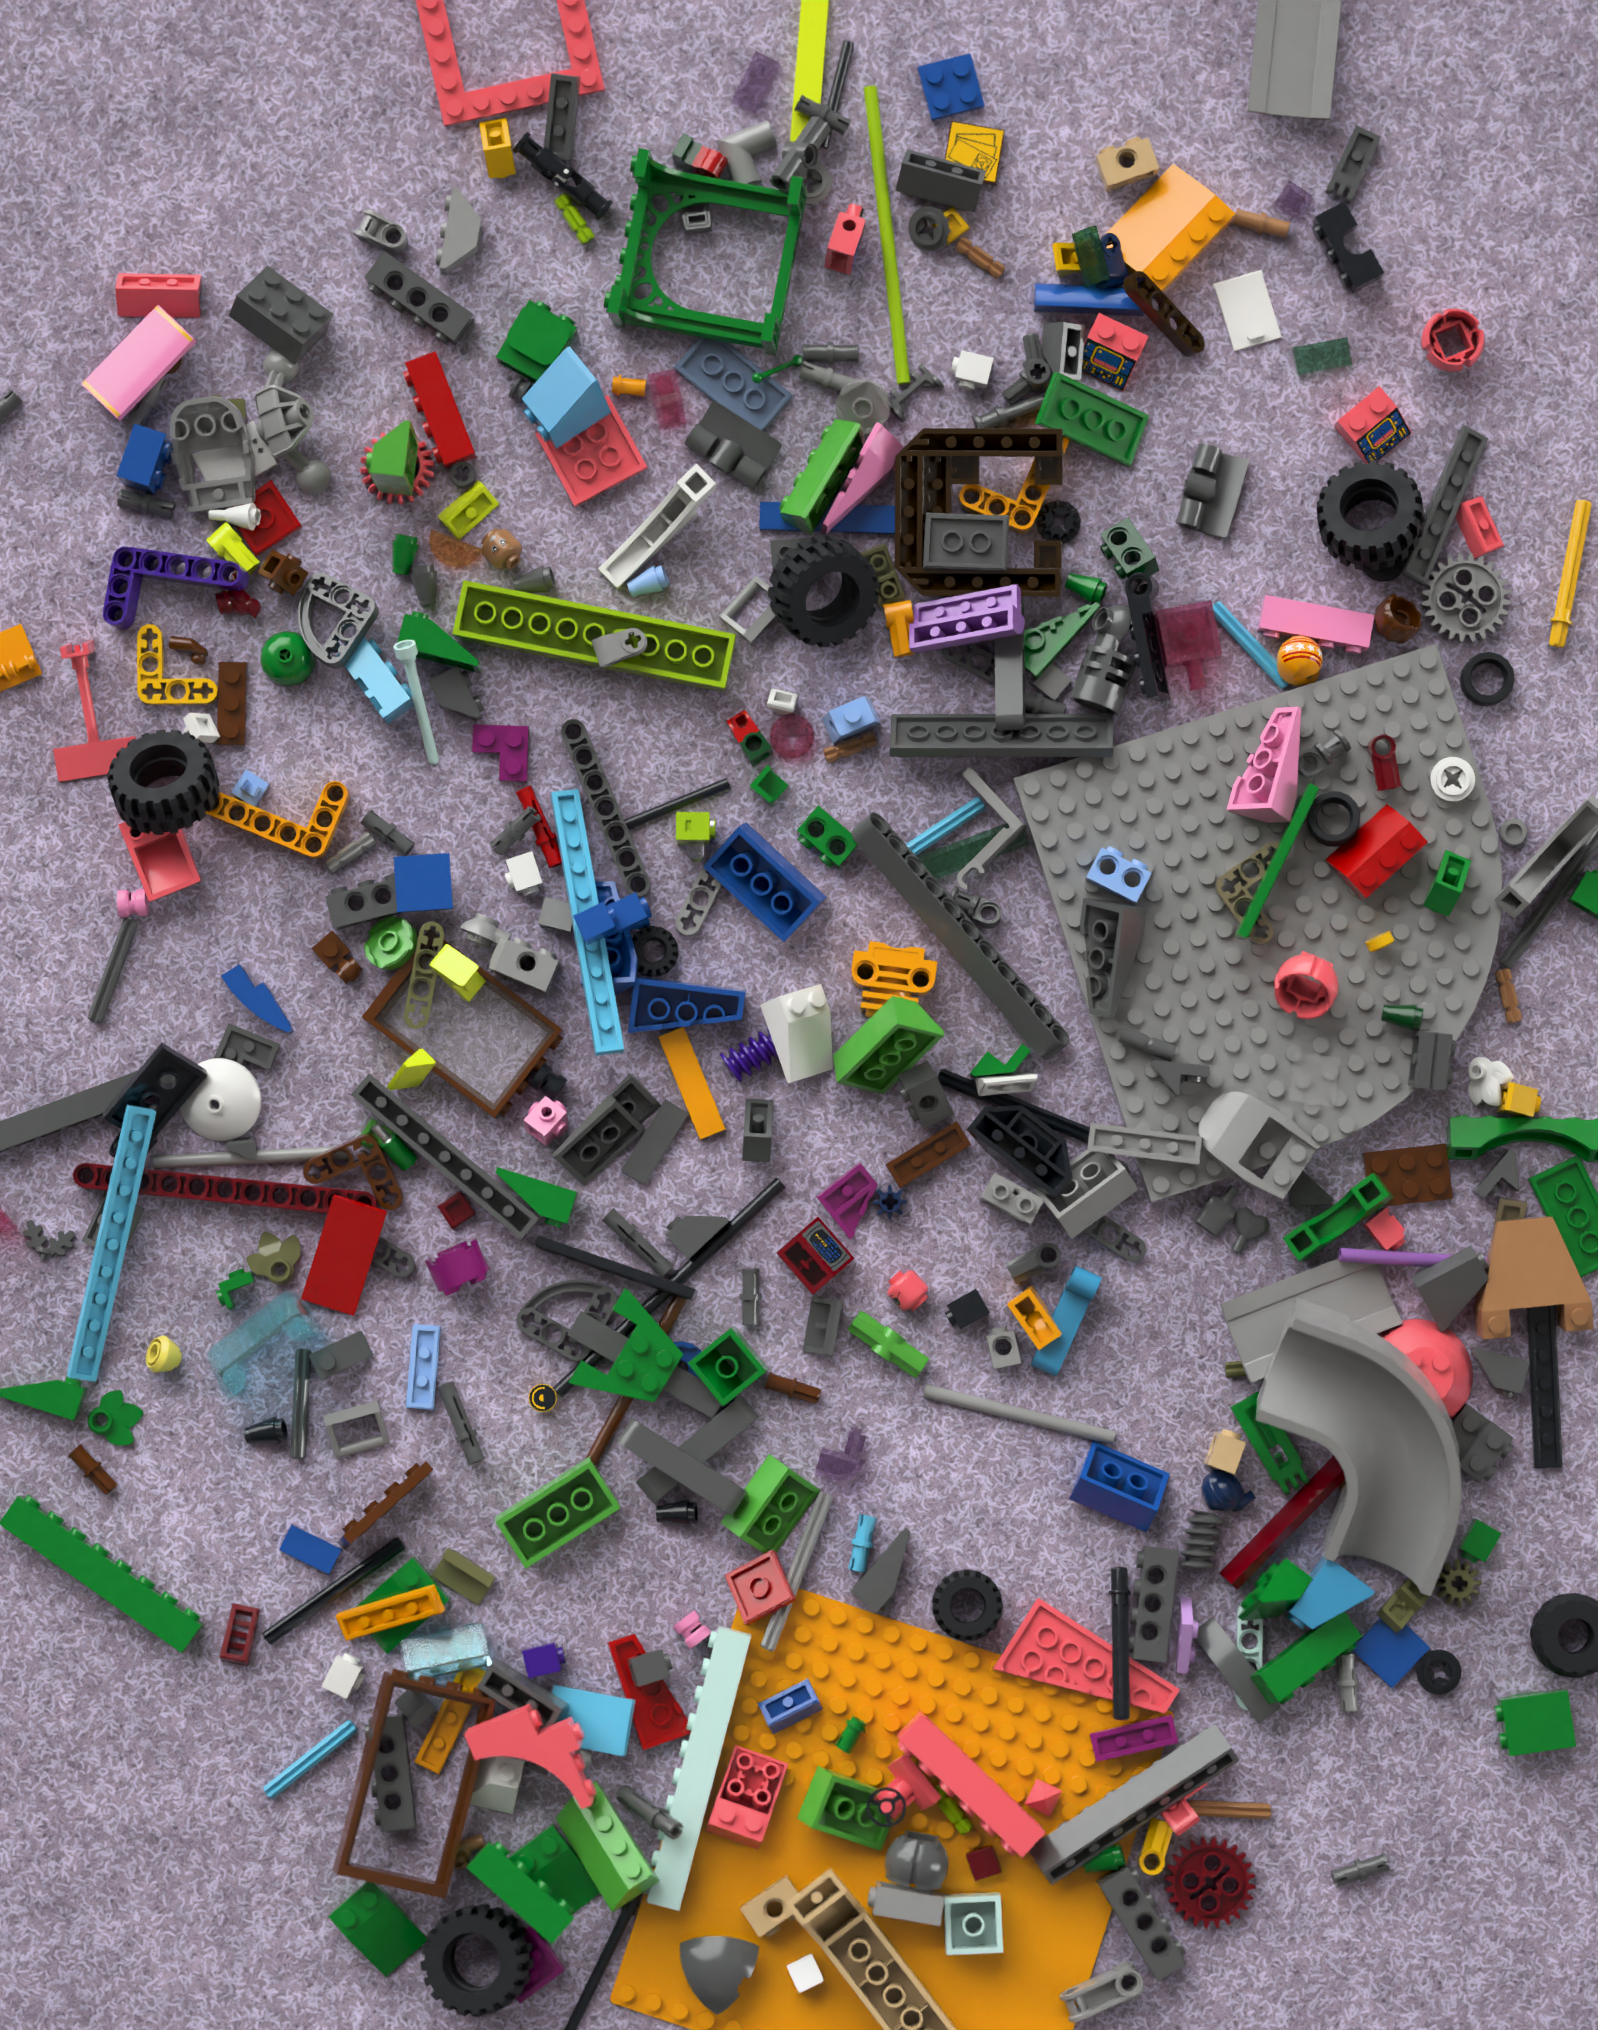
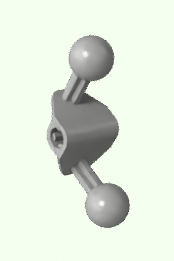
[255,350,331,495]

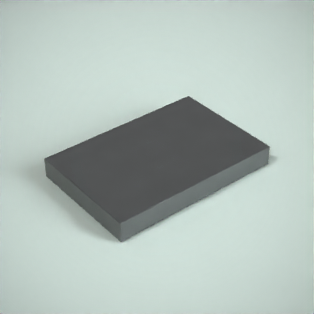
[923,513,1010,572]

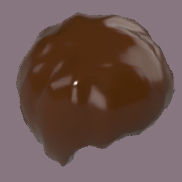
[1374,593,1422,644]

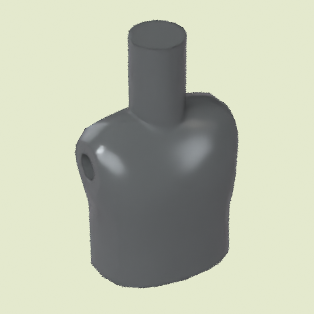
[1194,1185,1239,1237]

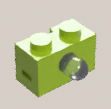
[676,812,716,862]

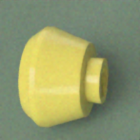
[146,1335,182,1373]

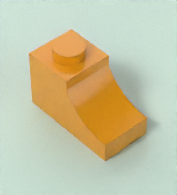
[1007,1285,1062,1350]

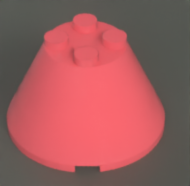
[1379,1319,1473,1419]

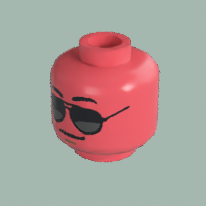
[887,1270,928,1312]

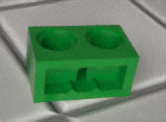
[796,805,859,869]

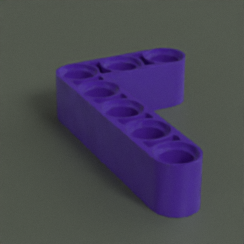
[103,546,249,630]

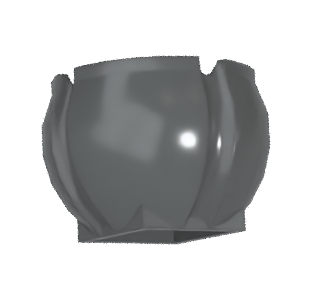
[884,1830,949,1890]

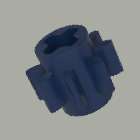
[872,1185,907,1220]

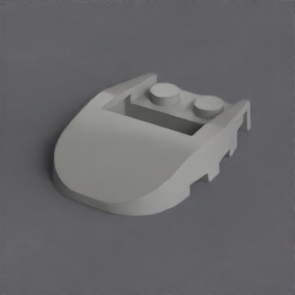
[170,396,255,512]
[1197,1091,1319,1201]

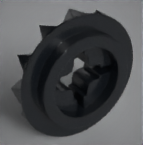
[1037,500,1081,544]
[1416,1649,1461,1695]

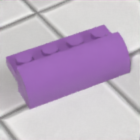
[909,584,1025,654]

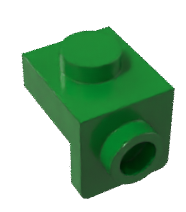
[216,1268,256,1310]

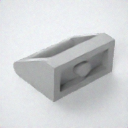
[719,576,776,646]
[323,1400,390,1459]

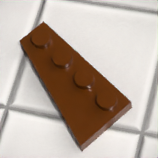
[338,1461,434,1550]

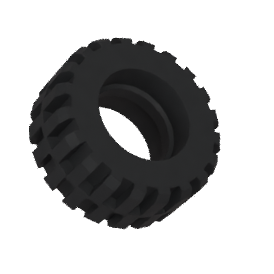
[1316,460,1425,571]
[768,535,879,647]
[107,730,220,835]
[420,1904,534,2017]

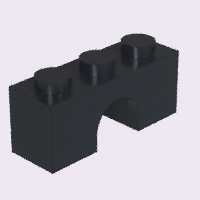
[1312,201,1384,294]

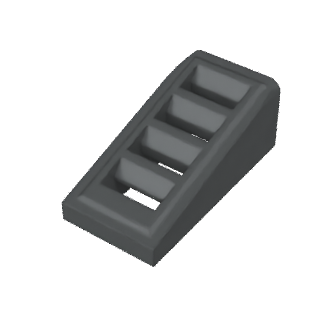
[680,196,712,235]

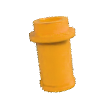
[612,374,646,397]

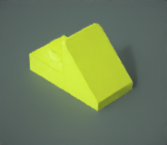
[429,944,486,1002]

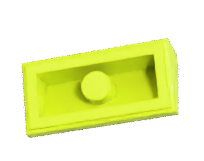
[437,480,499,540]
[387,1048,436,1090]

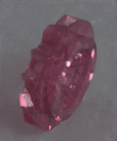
[770,714,814,759]

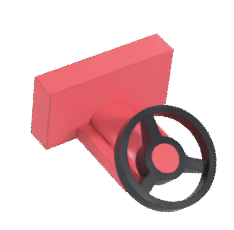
[866,1754,941,1827]

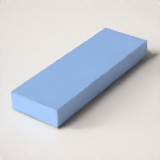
[406,1324,441,1410]

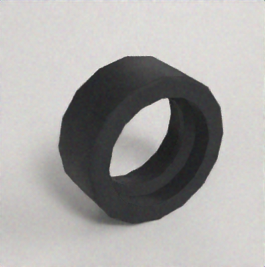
[1460,652,1515,706]
[1307,791,1360,847]

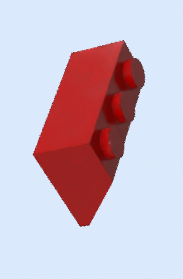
[1325,804,1428,901]

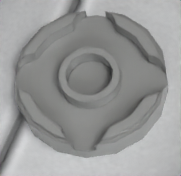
[836,379,891,435]

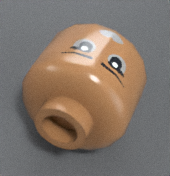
[481,528,522,570]

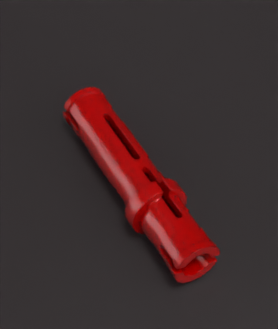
[516,786,562,869]

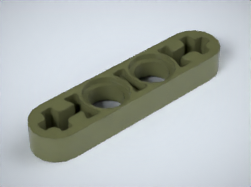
[404,922,444,1029]

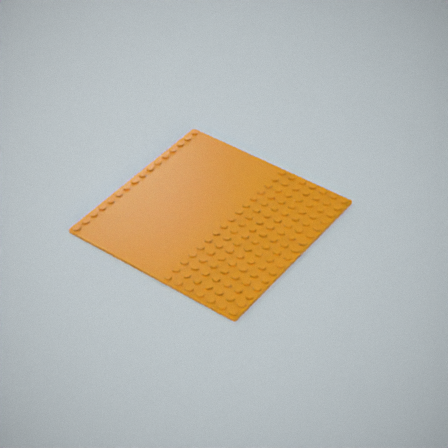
[610,1588,1174,2030]

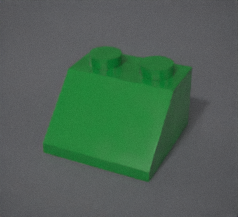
[688,1326,770,1406]

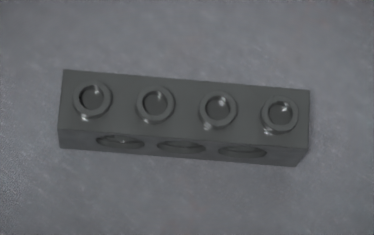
[365,251,475,346]
[325,873,402,930]
[1129,1546,1179,1663]
[364,1713,417,1832]
[1096,1865,1187,1981]

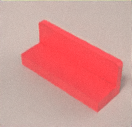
[115,273,201,318]

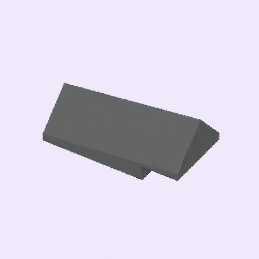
[552,1073,661,1186]

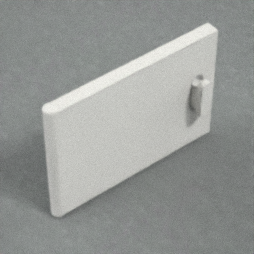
[1213,270,1281,351]
[192,421,278,481]

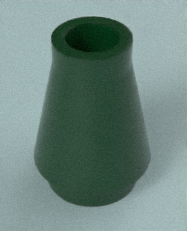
[1381,1005,1424,1032]

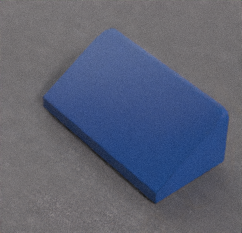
[758,1679,823,1734]

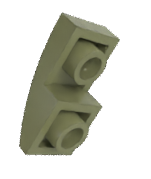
[860,543,906,607]

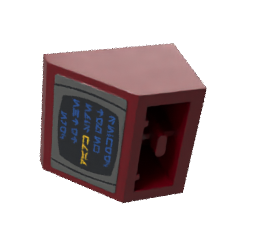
[776,1217,855,1295]

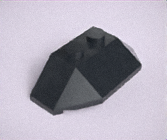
[967,1105,1072,1199]

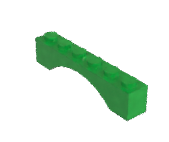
[1446,1115,1598,1162]

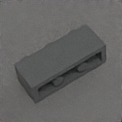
[895,149,986,212]
[477,1658,568,1729]

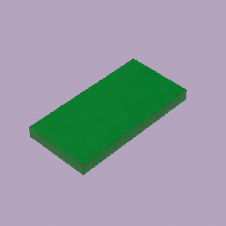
[1035,372,1149,467]
[1528,1155,1598,1277]

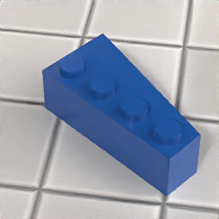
[628,976,746,1033]

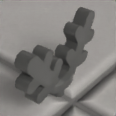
[23,1220,75,1261]

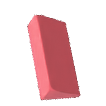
[1455,496,1504,559]

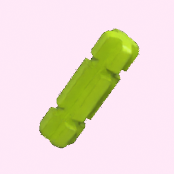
[554,194,594,244]
[934,1784,973,1835]

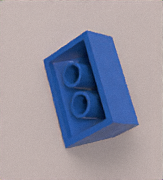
[1069,1440,1170,1532]

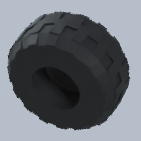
[1530,1593,1598,1678]

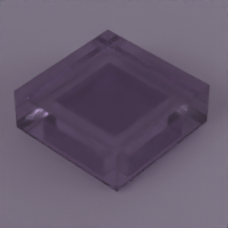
[1274,181,1312,220]

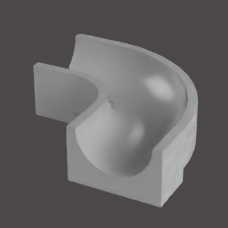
[1256,1297,1462,1596]

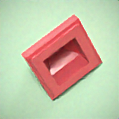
[1025,1779,1062,1816]

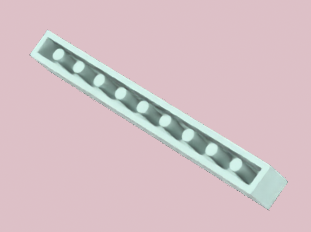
[643,1626,751,1911]

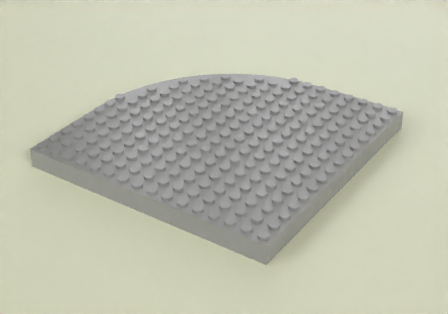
[1012,644,1502,1203]

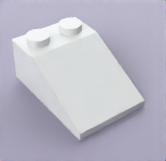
[760,984,833,1084]

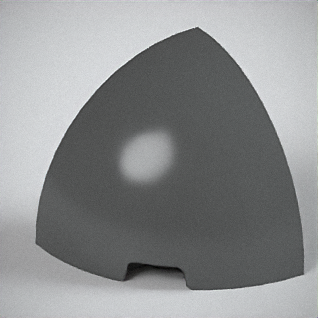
[680,1936,759,2015]

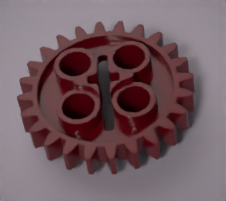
[1164,1836,1256,1929]

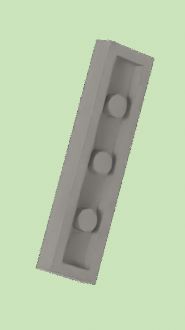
[1087,1123,1203,1165]

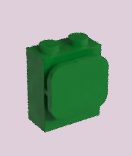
[496,300,578,383]
[1494,1688,1577,1756]

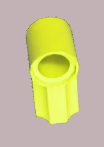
[206,522,261,575]

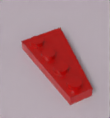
[607,1634,691,1750]

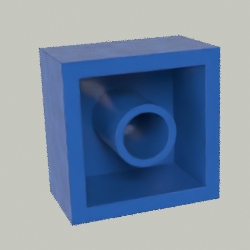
[116,423,173,495]

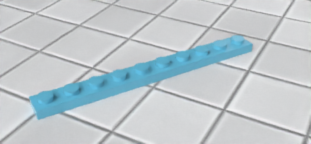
[550,789,624,1056]
[67,1105,156,1382]

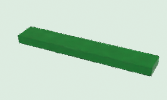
[1234,783,1319,940]

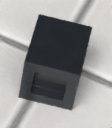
[945,1289,990,1329]

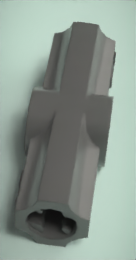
[770,117,831,193]

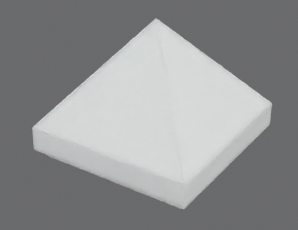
[767,689,798,716]

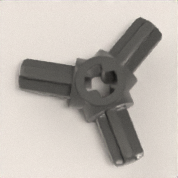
[1002,333,1053,405]

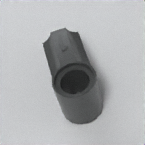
[1006,1242,1061,1284]

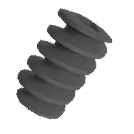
[1179,1509,1223,1570]

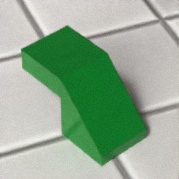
[969,1044,1031,1078]

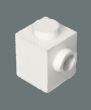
[950,350,994,390]
[505,851,544,896]
[321,1653,365,1699]

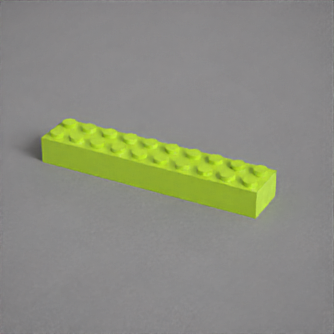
[452,580,736,693]

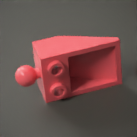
[118,822,201,902]

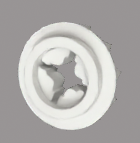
[1430,757,1475,801]

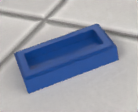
[279,1524,342,1574]

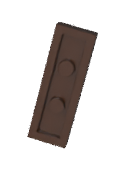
[217,662,247,746]
[885,1121,971,1188]

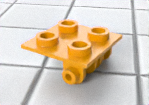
[0,624,42,692]

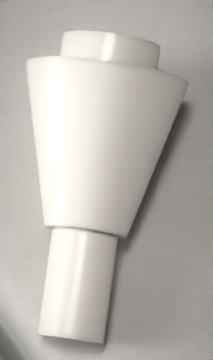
[208,503,261,530]

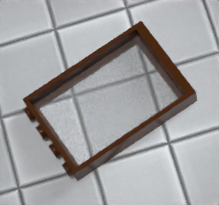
[362,929,564,1119]

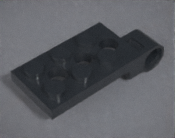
[1125,573,1171,702]
[103,1043,208,1158]

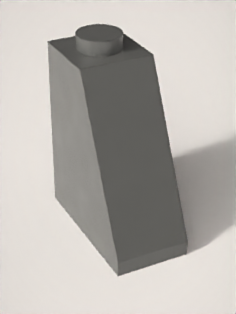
[1412,1246,1489,1332]

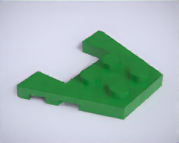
[569,1288,683,1402]

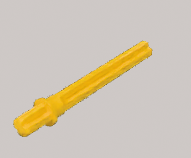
[1549,500,1592,648]

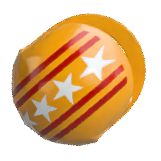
[1277,636,1323,687]

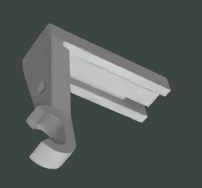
[957,767,1028,891]

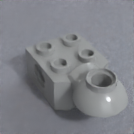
[459,913,561,995]

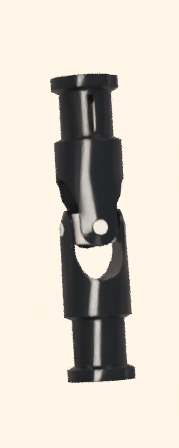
[512,132,613,221]

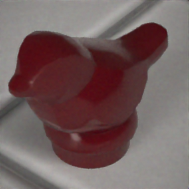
[215,573,261,618]

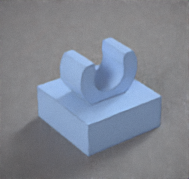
[231,769,270,807]

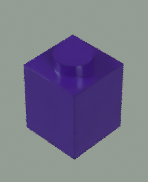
[522,1642,566,1679]

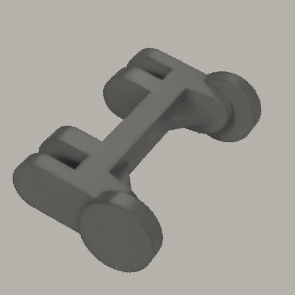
[889,364,944,423]

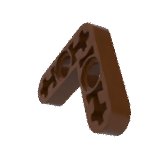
[303,1134,403,1210]

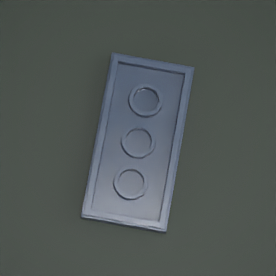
[673,337,793,432]

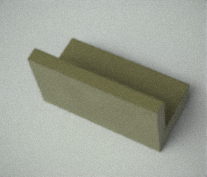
[431,1547,496,1606]

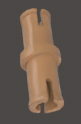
[1233,208,1290,239]

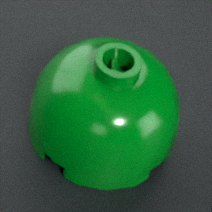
[260,631,315,687]

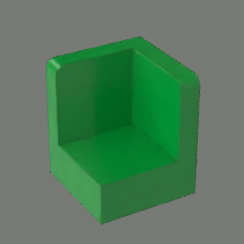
[750,765,789,807]

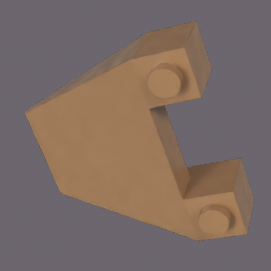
[1474,1216,1593,1340]

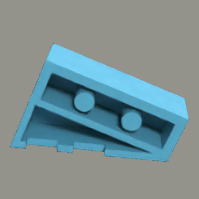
[337,637,414,725]

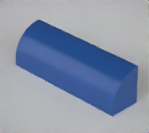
[1034,283,1144,316]

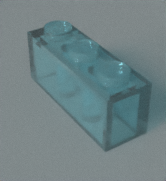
[401,1623,492,1679]

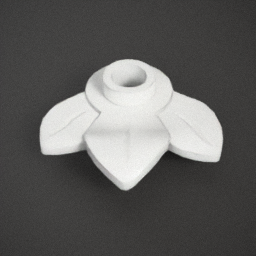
[1468,1057,1513,1106]

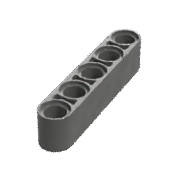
[994,600,1026,731]
[636,1395,759,1504]
[616,1418,747,1516]

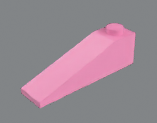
[821,422,903,534]
[1227,707,1301,823]

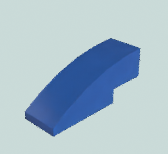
[221,964,294,1034]

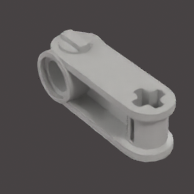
[1059,1960,1144,2023]

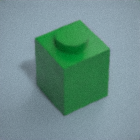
[1457,1518,1502,1564]

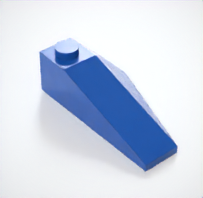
[580,881,638,996]

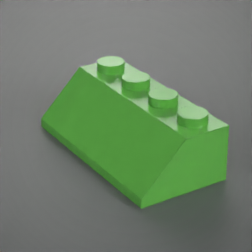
[779,419,866,536]
[366,420,419,496]
[833,996,944,1094]
[555,1781,660,1912]

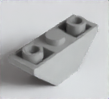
[436,187,482,274]

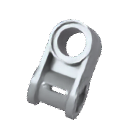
[353,209,408,254]
[591,628,647,668]

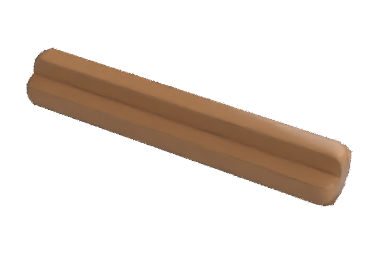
[1188,1800,1271,1819]

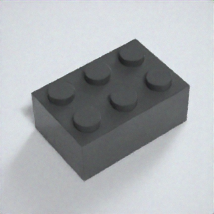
[229,265,334,364]

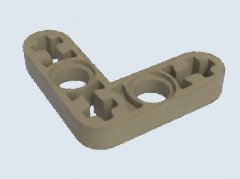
[1215,842,1279,945]

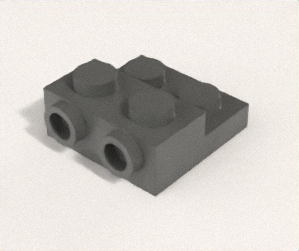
[1452,1404,1514,1482]

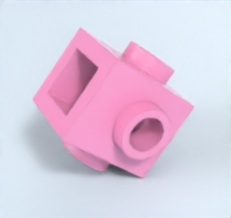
[524,1096,569,1147]

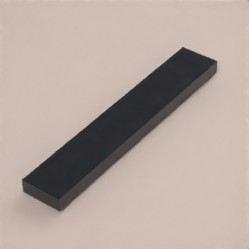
[535,1235,698,1302]
[1526,1305,1563,1469]

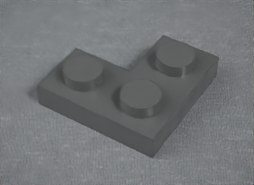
[214,1023,281,1070]

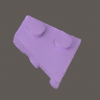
[1176,1597,1198,1674]

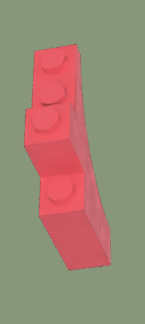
[464,1704,596,1809]

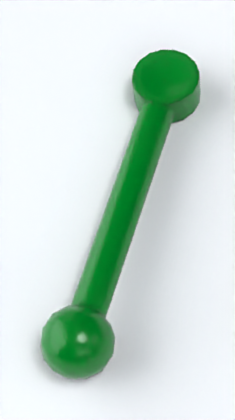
[752,354,803,384]

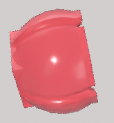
[1421,309,1485,372]
[1274,951,1339,1019]

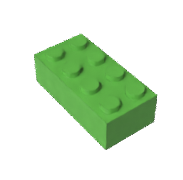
[495,1456,621,1569]

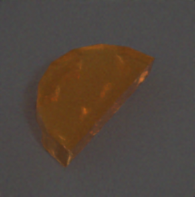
[429,529,482,568]

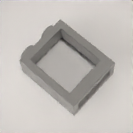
[979,1173,1044,1226]
[867,1881,945,1926]

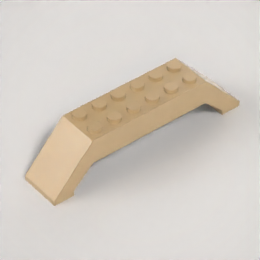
[785,1868,957,2030]

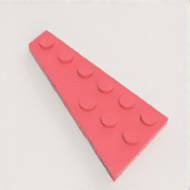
[993,1598,1180,1713]

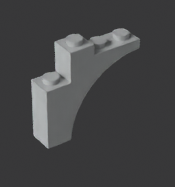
[1494,795,1598,919]

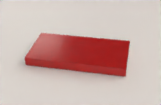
[301,1194,387,1316]

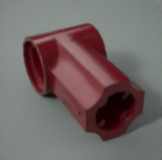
[1367,735,1402,791]

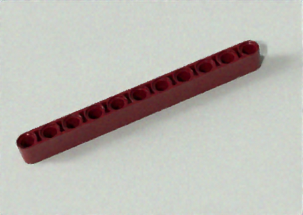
[73,1163,378,1213]

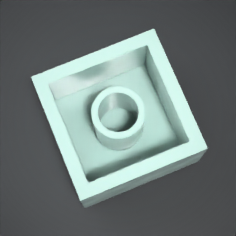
[943,1892,1003,1955]

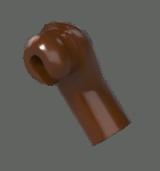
[169,636,208,665]

